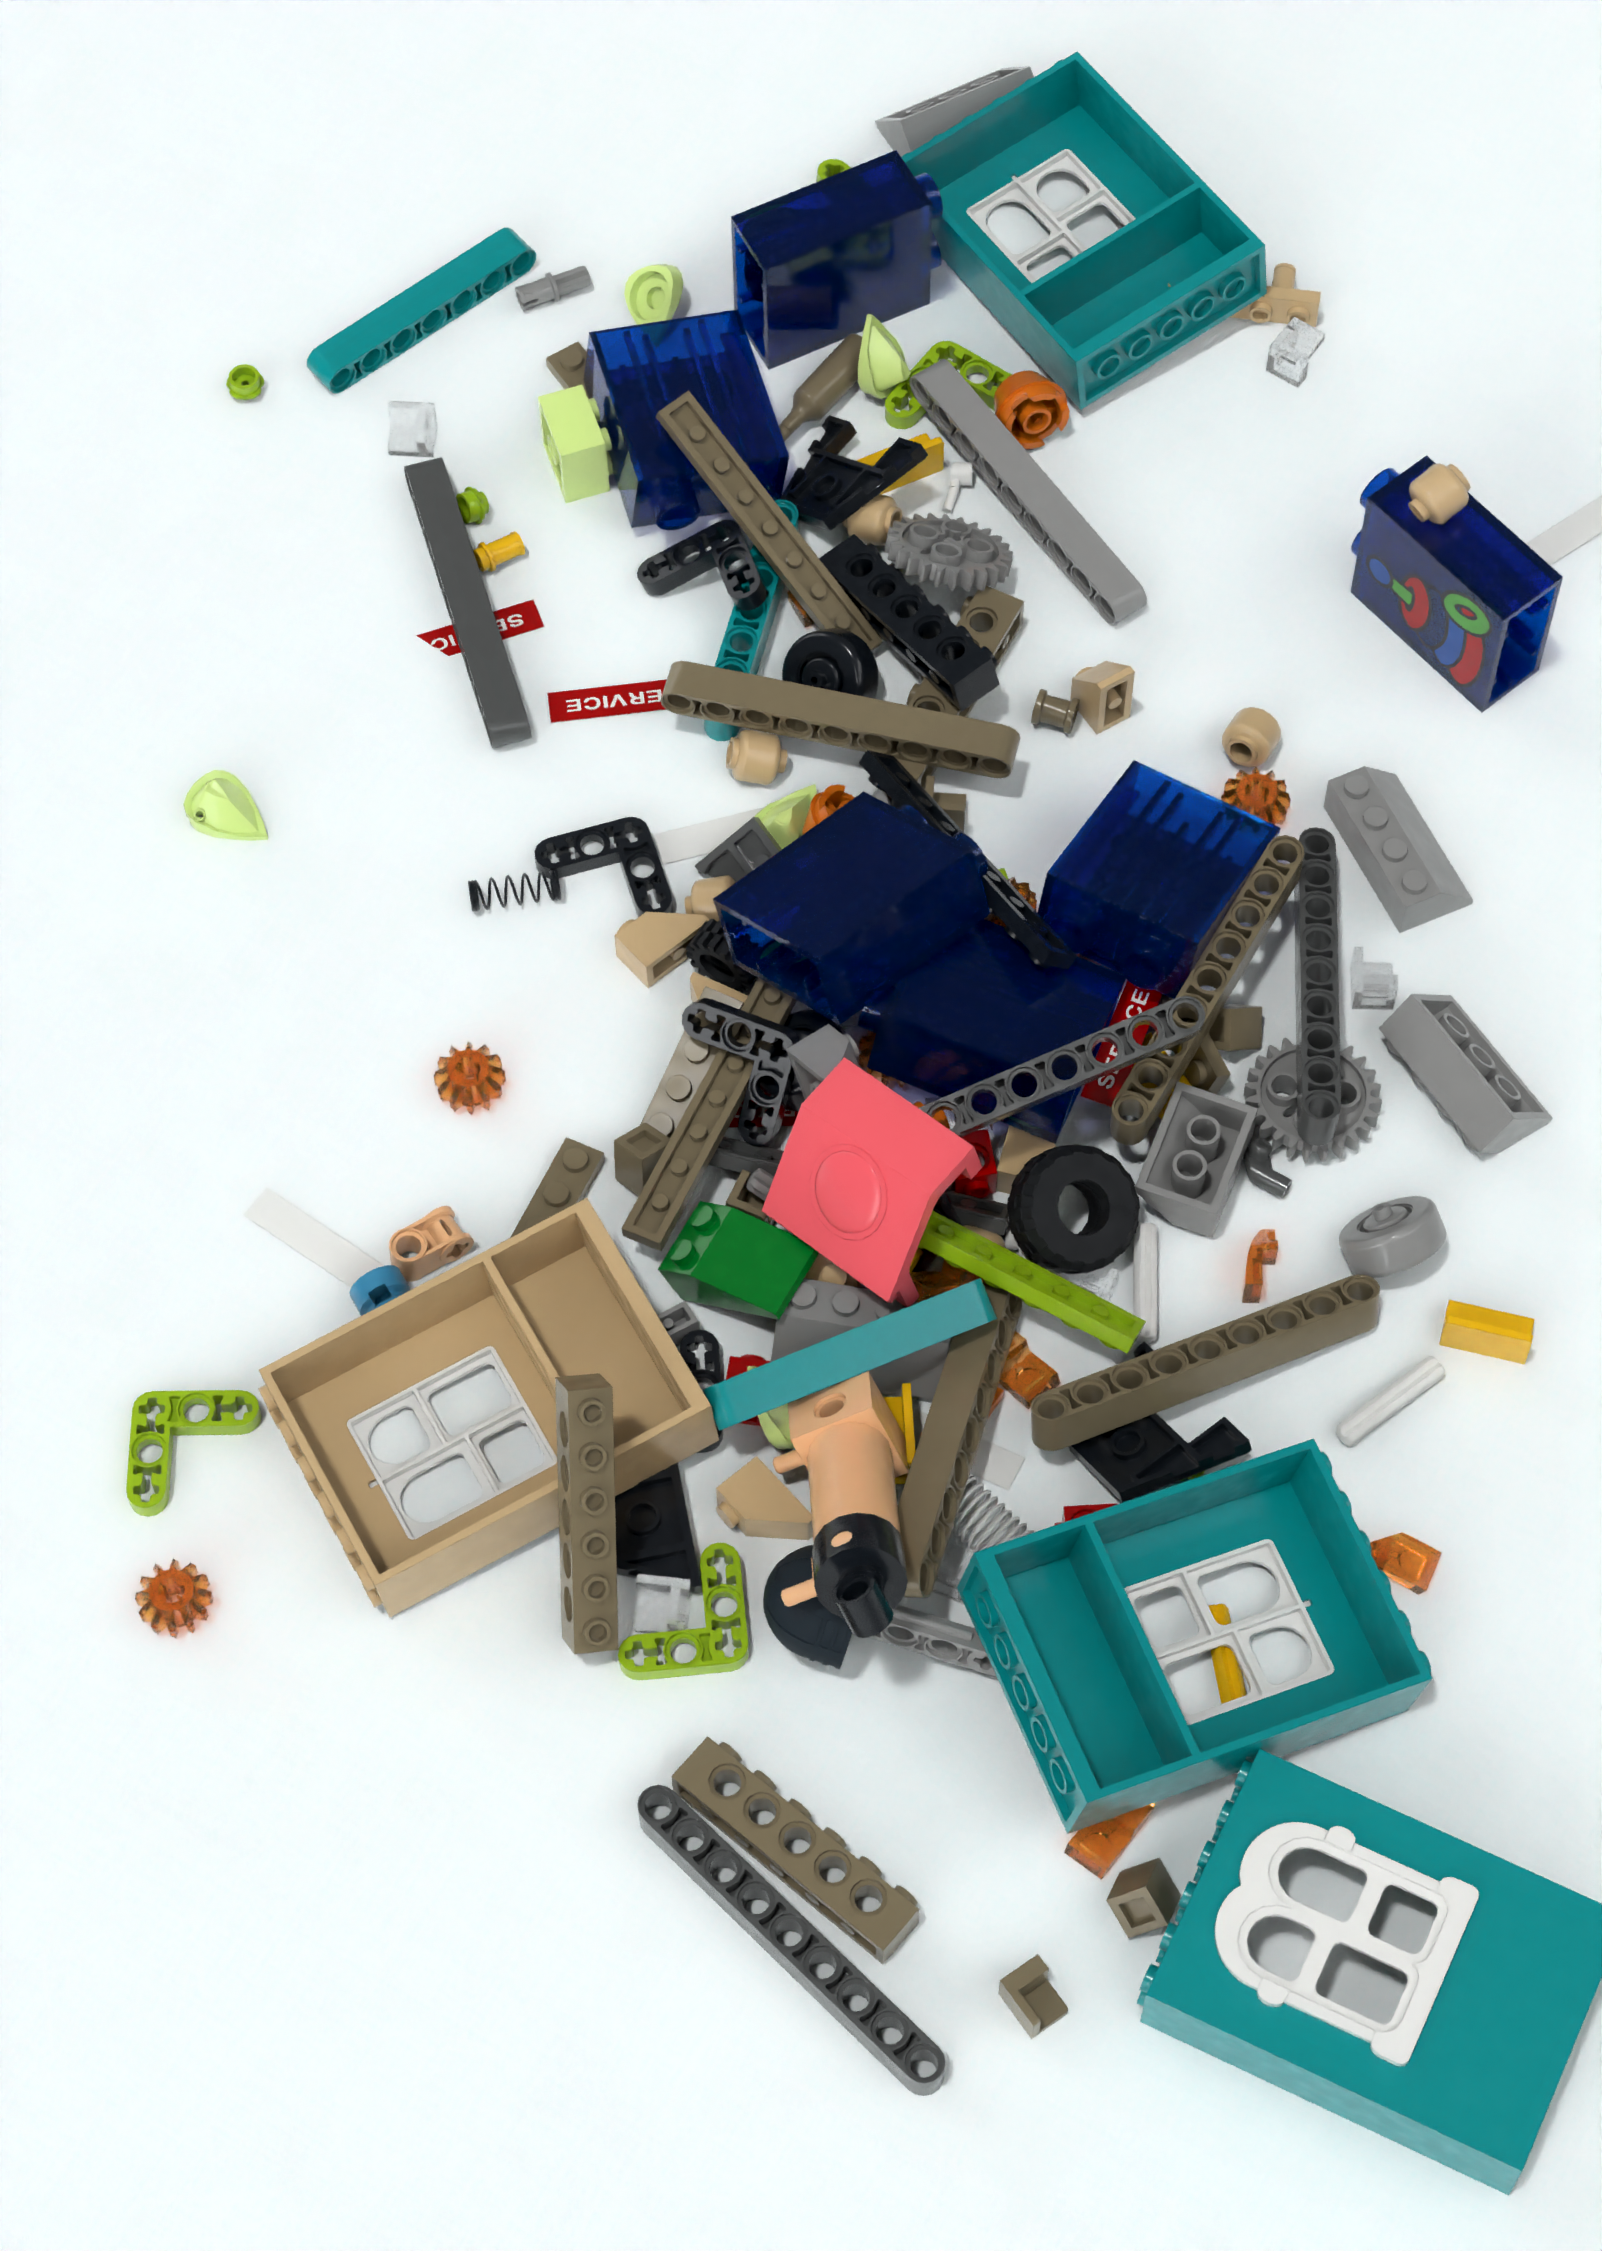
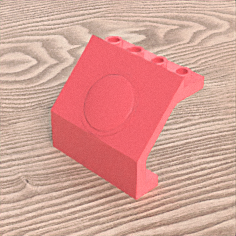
[761,1057,982,1307]

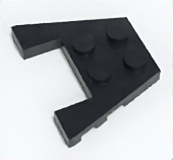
[779,415,928,531]
[1069,1341,1252,1503]

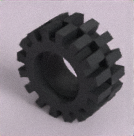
[686,919,763,993]

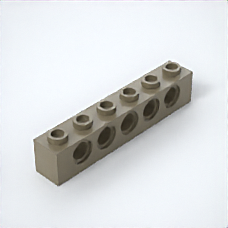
[896,585,1024,789]
[555,1373,618,1654]
[671,1736,919,1964]

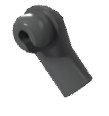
[1243,1138,1292,1199]

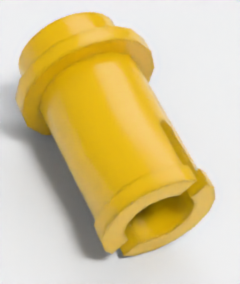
[473,531,525,572]

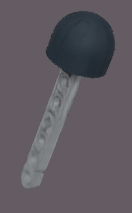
[763,1545,997,1677]

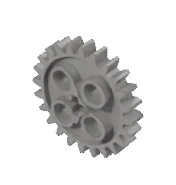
[884,513,1013,592]
[1243,1038,1382,1162]

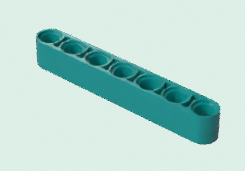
[306,227,537,394]
[704,500,799,741]
[702,1278,997,1431]

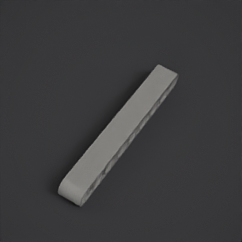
[909,359,1147,625]

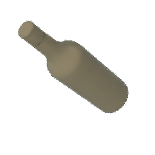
[769,333,862,447]

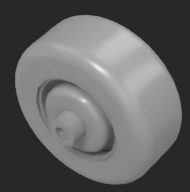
[1339,1196,1447,1278]

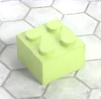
[538,385,614,503]

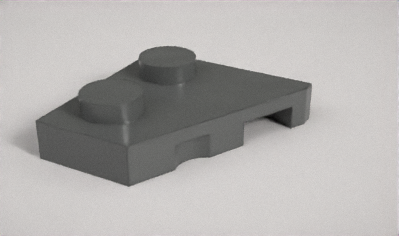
[695,817,805,907]

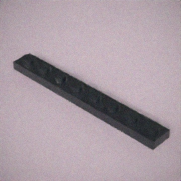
[859,750,1078,970]

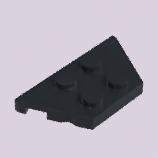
[615,1462,703,1593]

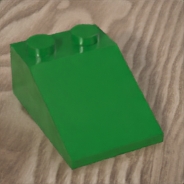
[658,1201,819,1320]

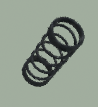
[468,868,561,912]

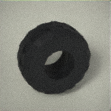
[1007,1144,1140,1274]

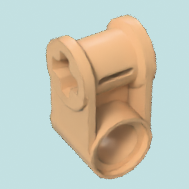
[389,1206,474,1282]

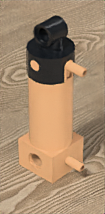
[773,1371,909,1638]

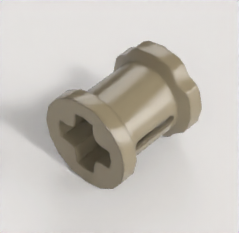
[1031,689,1080,734]

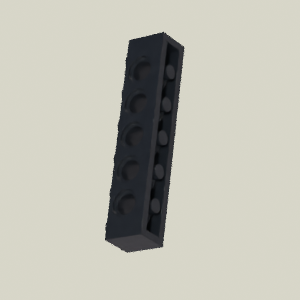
[819,534,1000,712]

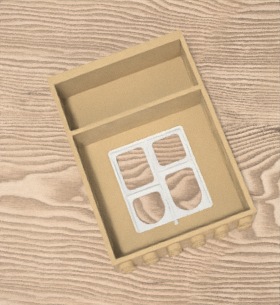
[258,1198,719,1617]

